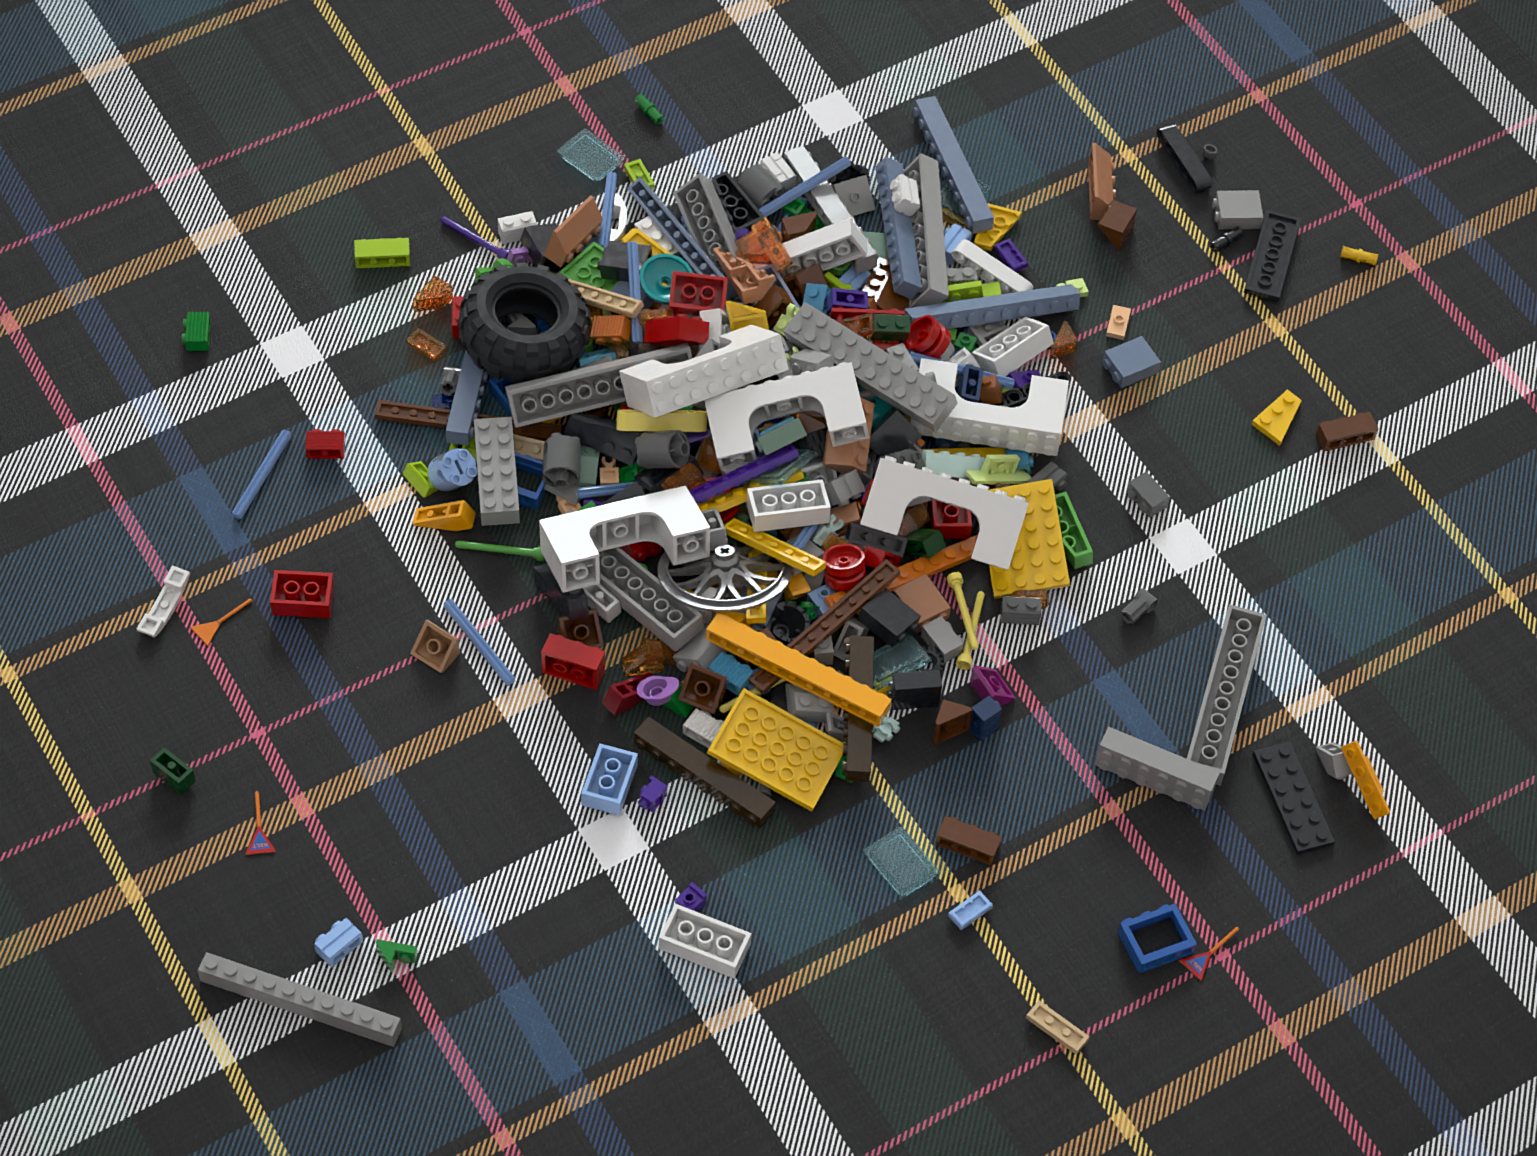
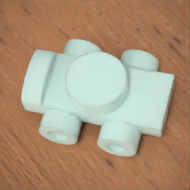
[873,717,900,743]

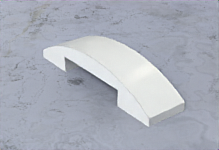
[610,193,627,242]
[136,565,190,637]

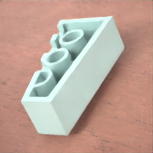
[922,450,985,483]

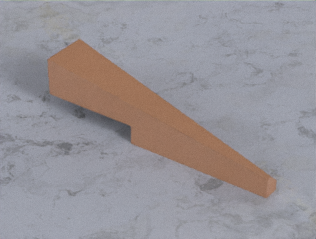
[713,247,776,305]

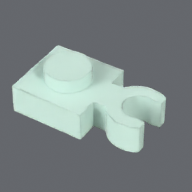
[811,514,844,550]

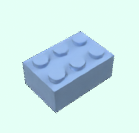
[581,744,638,816]

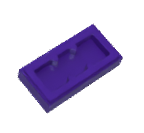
[994,239,1028,272]
[1007,370,1042,388]

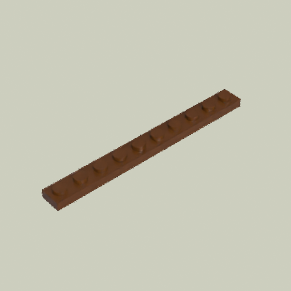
[375,400,562,441]
[749,559,900,695]

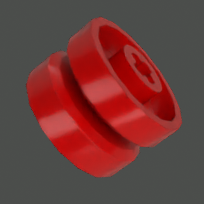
[904,315,951,359]
[823,544,866,591]

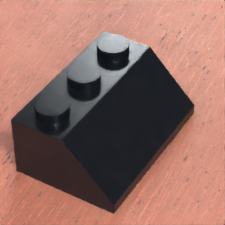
[633,454,704,495]

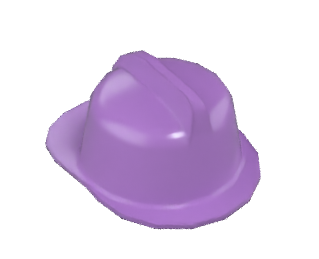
[637,676,679,706]

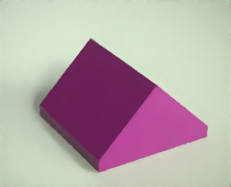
[970,665,1016,706]

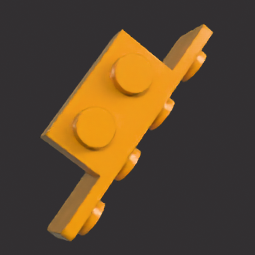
[1341,741,1390,819]

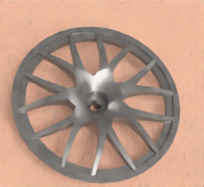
[658,538,793,612]

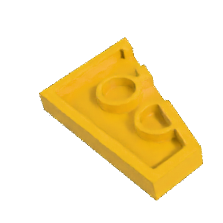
[974,203,1022,251]
[1252,389,1301,446]

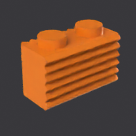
[590,315,631,345]

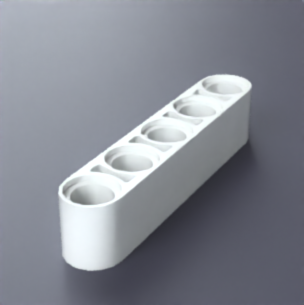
[951,239,1034,294]

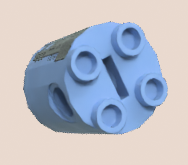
[428,448,478,492]

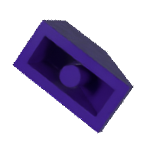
[826,288,868,314]

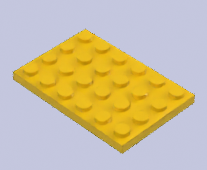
[988,479,1070,599]
[707,688,843,812]

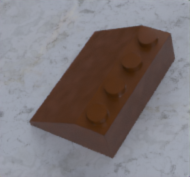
[862,257,910,311]

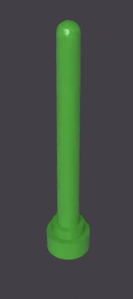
[455,541,546,562]

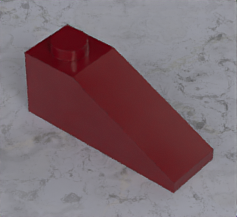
[602,672,653,715]

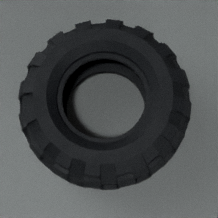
[458,263,591,385]

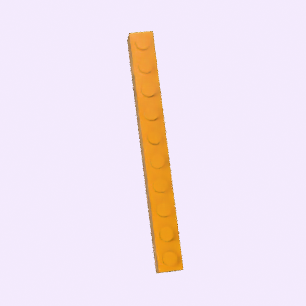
[705,612,892,727]

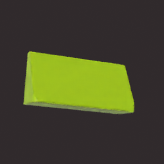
[403,461,438,498]

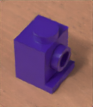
[638,775,668,812]
[675,882,707,912]

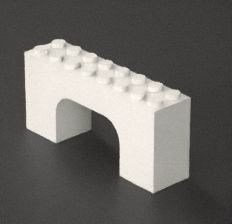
[619,325,789,417]
[911,358,1069,456]
[704,362,870,472]
[860,456,1029,570]
[539,486,710,593]

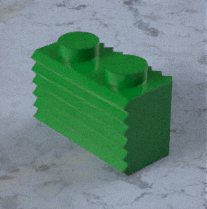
[182,311,211,351]

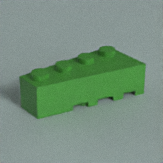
[1055,492,1093,569]

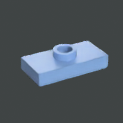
[948,891,993,930]

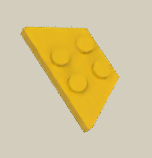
[726,301,769,331]

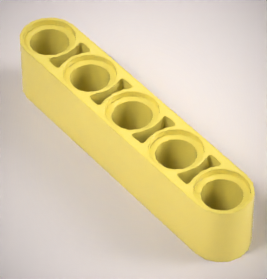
[616,409,708,432]

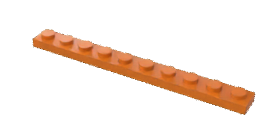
[824,535,978,609]

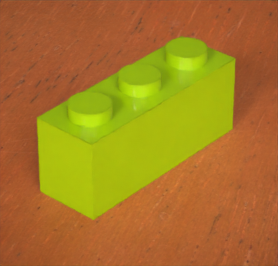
[354,238,410,268]

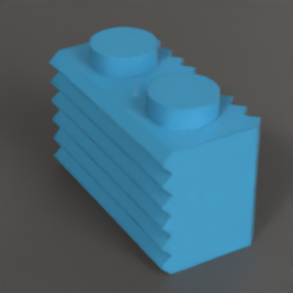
[708,652,753,696]

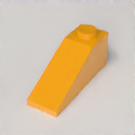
[412,500,476,531]

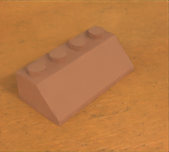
[1088,143,1116,220]
[543,195,603,267]
[823,397,874,475]

